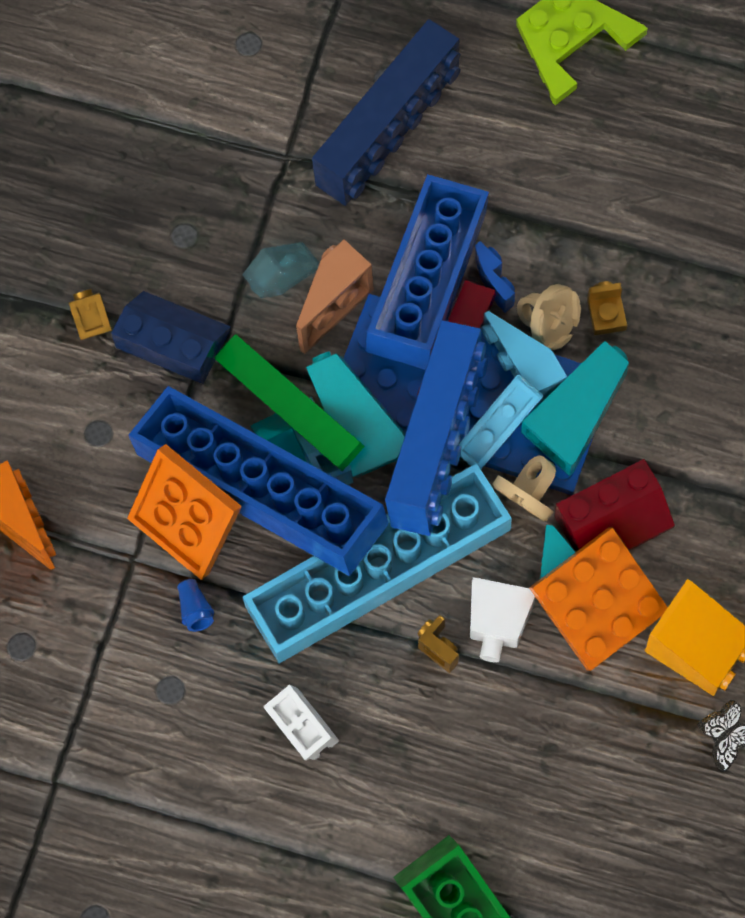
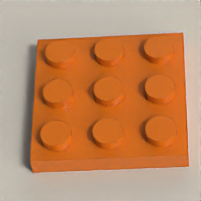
[127,444,242,580]
[529,528,668,671]

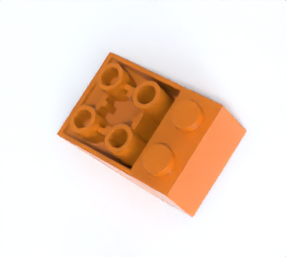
[0,460,56,570]

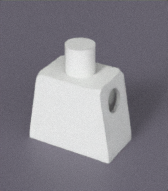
[470,577,536,662]

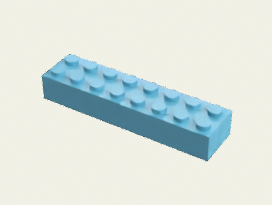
[243,463,512,664]

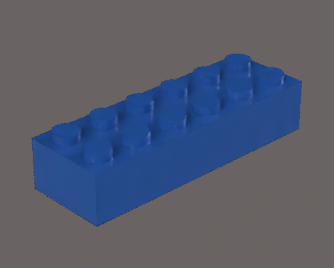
[366,174,489,370]
[385,320,488,536]

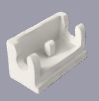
[263,685,339,761]

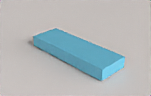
[458,374,544,469]

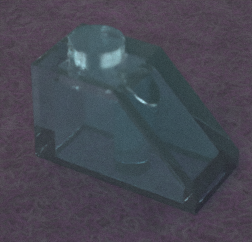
[242,242,319,299]

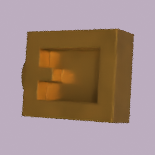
[587,281,627,336]
[69,289,112,340]
[417,615,459,674]

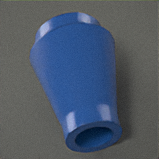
[177,579,214,632]

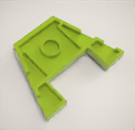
[516,0,648,106]

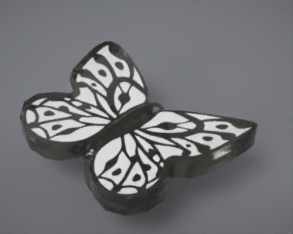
[697,700,745,772]

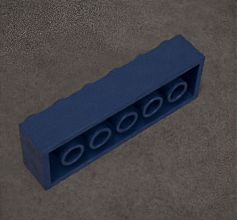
[312,19,461,206]

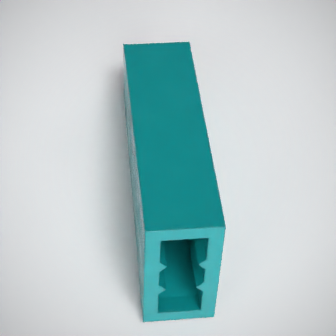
[521,341,629,477]
[306,351,406,478]

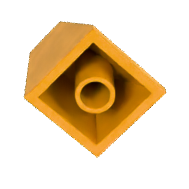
[644,579,745,696]

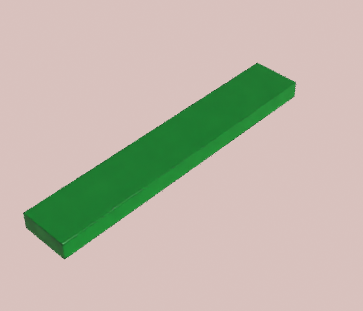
[214,334,365,472]

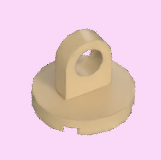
[517,284,581,350]
[492,456,556,521]

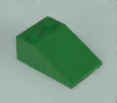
[393,835,510,918]

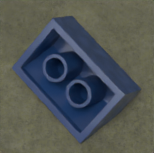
[111,291,231,384]

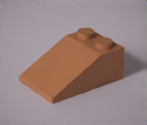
[296,240,374,354]

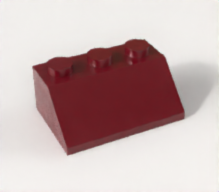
[554,459,675,552]

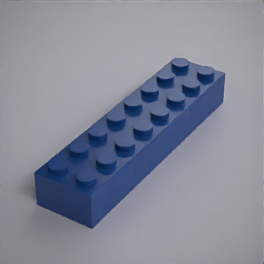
[128,386,389,576]

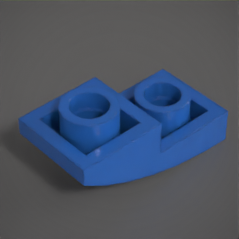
[475,241,515,313]

